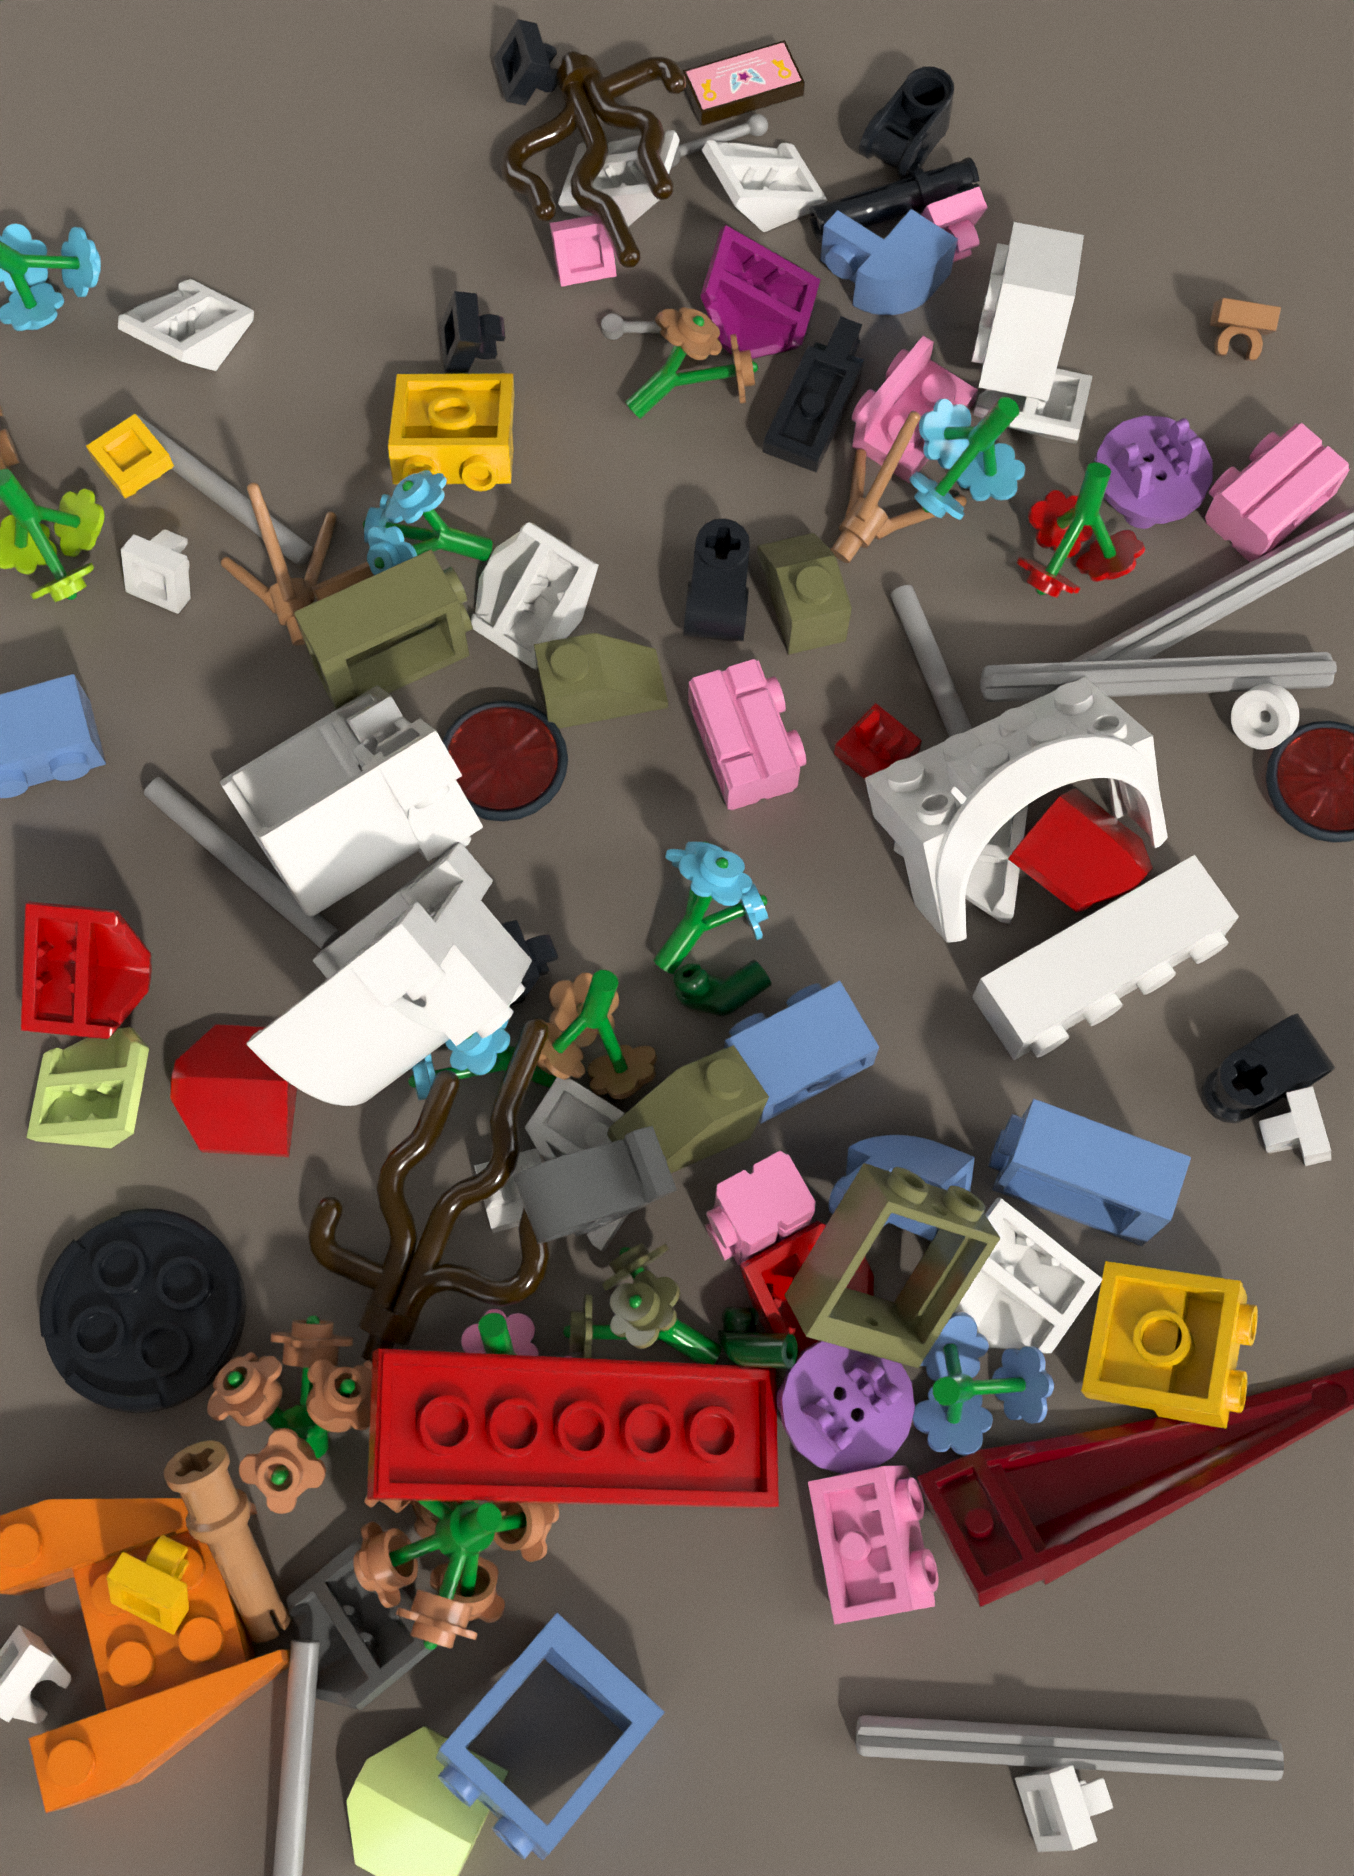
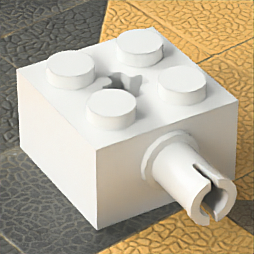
[972,222,1084,401]

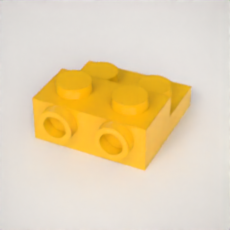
[388,373,514,491]
[1081,1261,1258,1429]

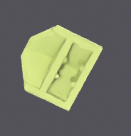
[26,1027,149,1148]
[346,1726,509,1876]

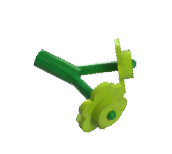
[0,469,104,602]

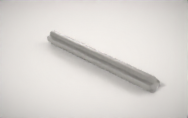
[1069,507,1354,662]
[980,652,1337,702]
[856,1715,1284,1781]

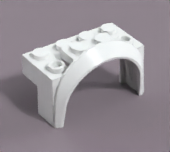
[865,677,1168,943]

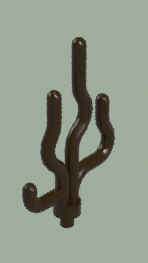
[500,51,686,268]
[308,1018,550,1362]

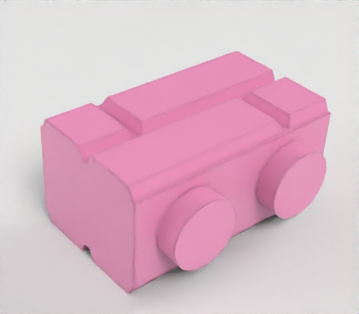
[1205,423,1350,562]
[688,659,806,810]
[705,1150,816,1266]

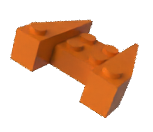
[0,1498,290,1813]

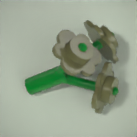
[563,1242,721,1364]

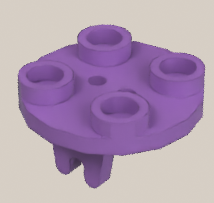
[1094,415,1213,529]
[776,1341,915,1474]

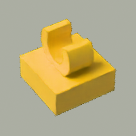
[86,414,174,499]
[107,1535,189,1635]

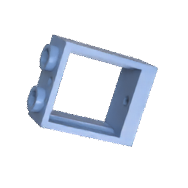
[988,1099,1191,1246]
[436,1613,665,1861]

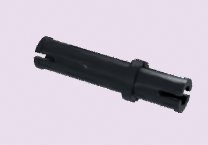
[809,157,980,243]

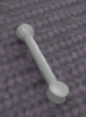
[671,114,768,167]
[601,314,661,340]

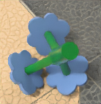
[912,1312,1054,1456]

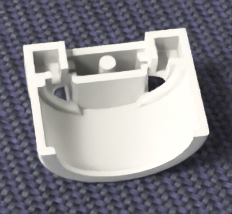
[219,685,483,917]
[246,842,532,1106]

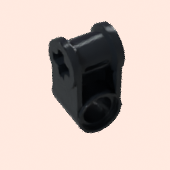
[859,66,954,179]
[683,518,750,642]
[1202,1013,1336,1123]

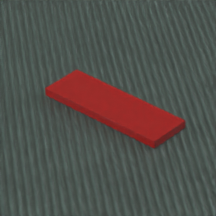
[367,1349,779,1508]

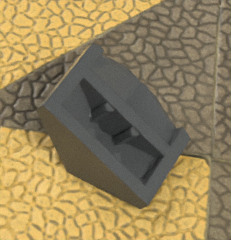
[287,1536,438,1710]

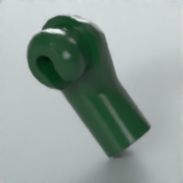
[674,960,772,1016]
[718,1307,798,1369]

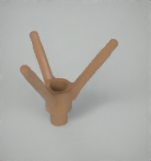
[830,411,967,563]
[221,483,337,646]

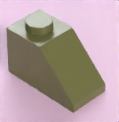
[757,533,852,655]
[534,633,668,729]
[607,1045,769,1173]

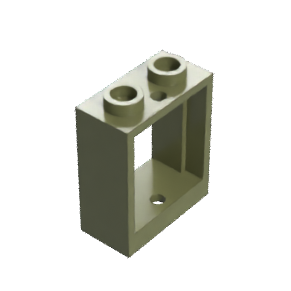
[294,550,473,710]
[785,1163,1001,1368]

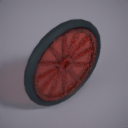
[442,700,568,821]
[1266,721,1354,843]

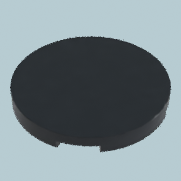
[40,1208,246,1413]

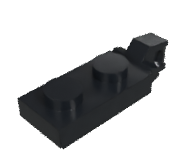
[763,316,864,473]

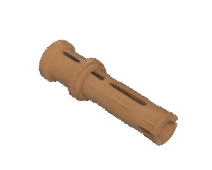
[164,1440,290,1643]

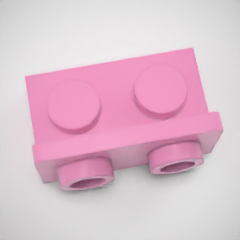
[852,336,978,483]
[808,1466,938,1625]

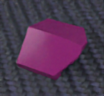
[700,225,821,359]

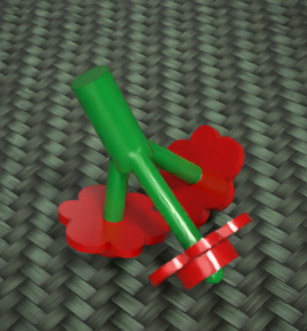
[1016,462,1145,598]

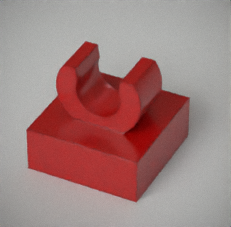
[834,703,922,779]

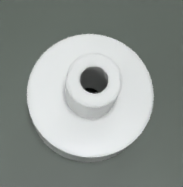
[1231,683,1299,750]

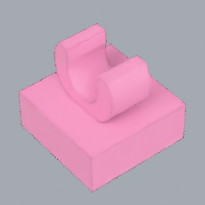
[921,187,987,262]
[550,215,617,287]

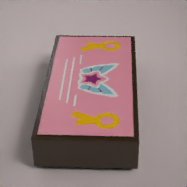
[682,40,805,126]

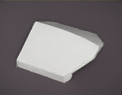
[558,130,680,226]
[702,140,827,233]
[118,279,254,371]
[973,369,1093,444]
[471,522,599,670]
[954,1198,1103,1353]

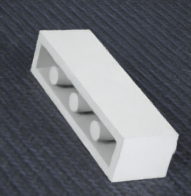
[972,855,1239,1060]

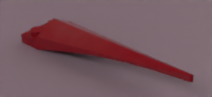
[917,1368,1354,1607]

